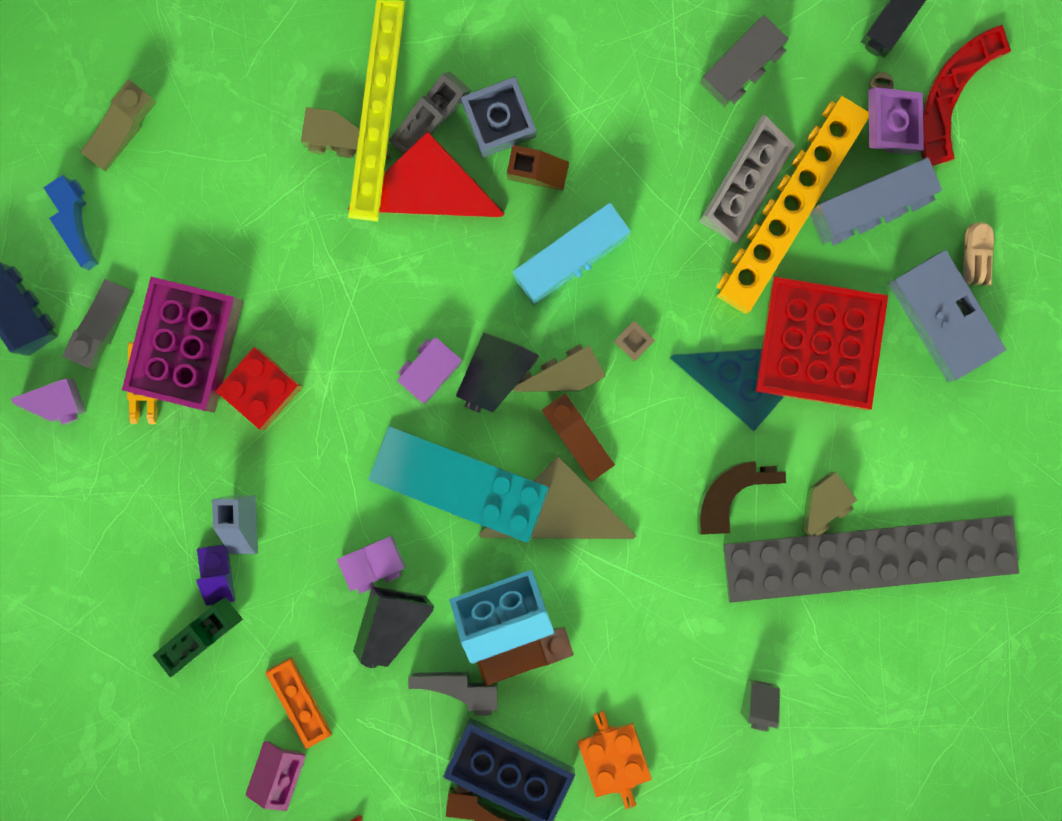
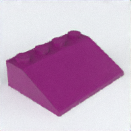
[122,277,243,413]

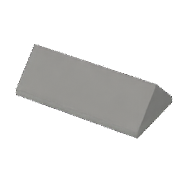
[698,115,795,244]

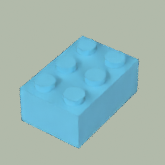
[449,569,555,664]

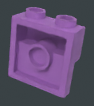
[868,87,924,155]

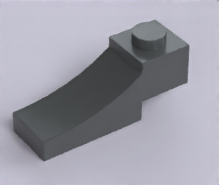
[389,71,472,154]
[62,279,134,369]
[408,672,498,716]

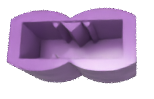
[337,535,406,594]

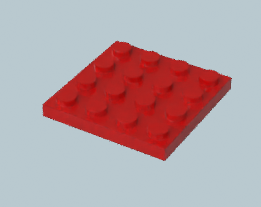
[755,276,889,410]

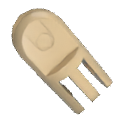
[962,222,994,286]

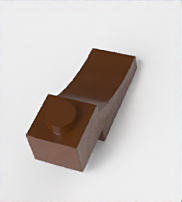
[541,393,615,482]
[477,627,574,686]
[445,784,531,821]

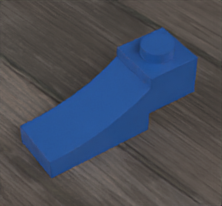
[43,175,98,270]

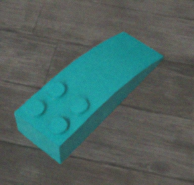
[368,426,551,543]

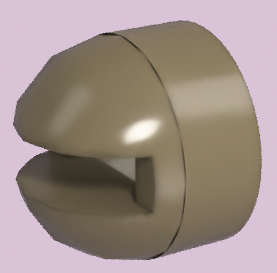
[869,72,894,89]

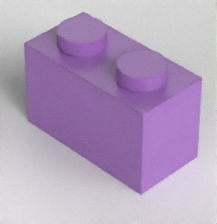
[397,337,463,404]

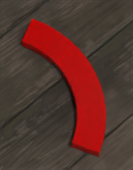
[921,24,1011,167]

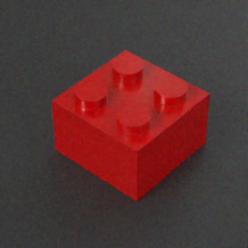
[216,347,303,430]

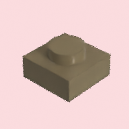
[614,321,655,362]

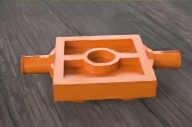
[577,710,652,809]

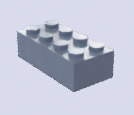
[810,158,942,246]

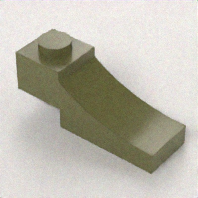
[81,79,157,172]

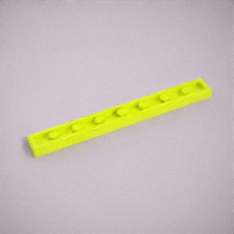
[349,0,405,222]

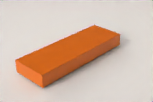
[265,657,333,749]

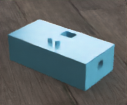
[513,203,631,306]

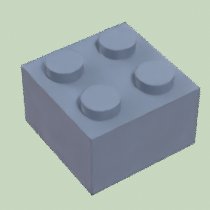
[461,77,537,158]

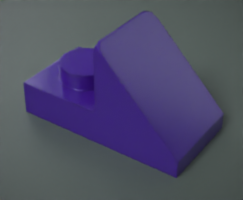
[196,544,235,606]

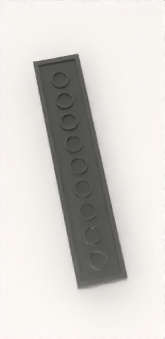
[723,515,1019,603]

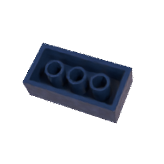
[443,718,575,821]

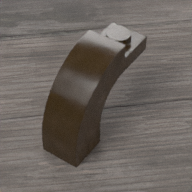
[697,461,786,535]

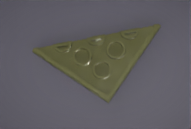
[479,457,636,539]

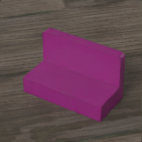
[246,741,306,811]

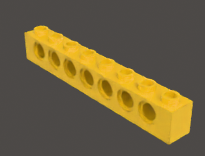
[716,95,869,314]

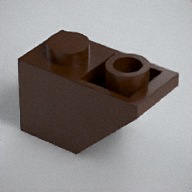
[506,145,569,191]

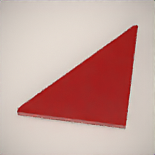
[348,131,505,217]

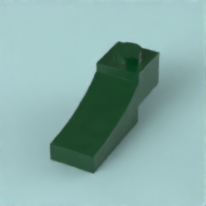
[153,597,243,678]

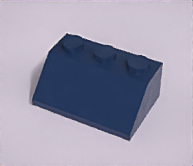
[0,263,58,356]

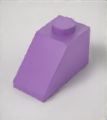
[11,378,86,425]

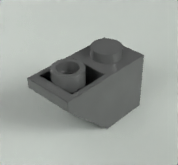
[741,679,780,731]

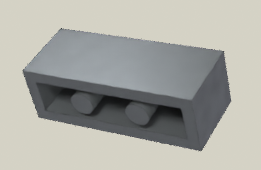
[700,15,789,107]

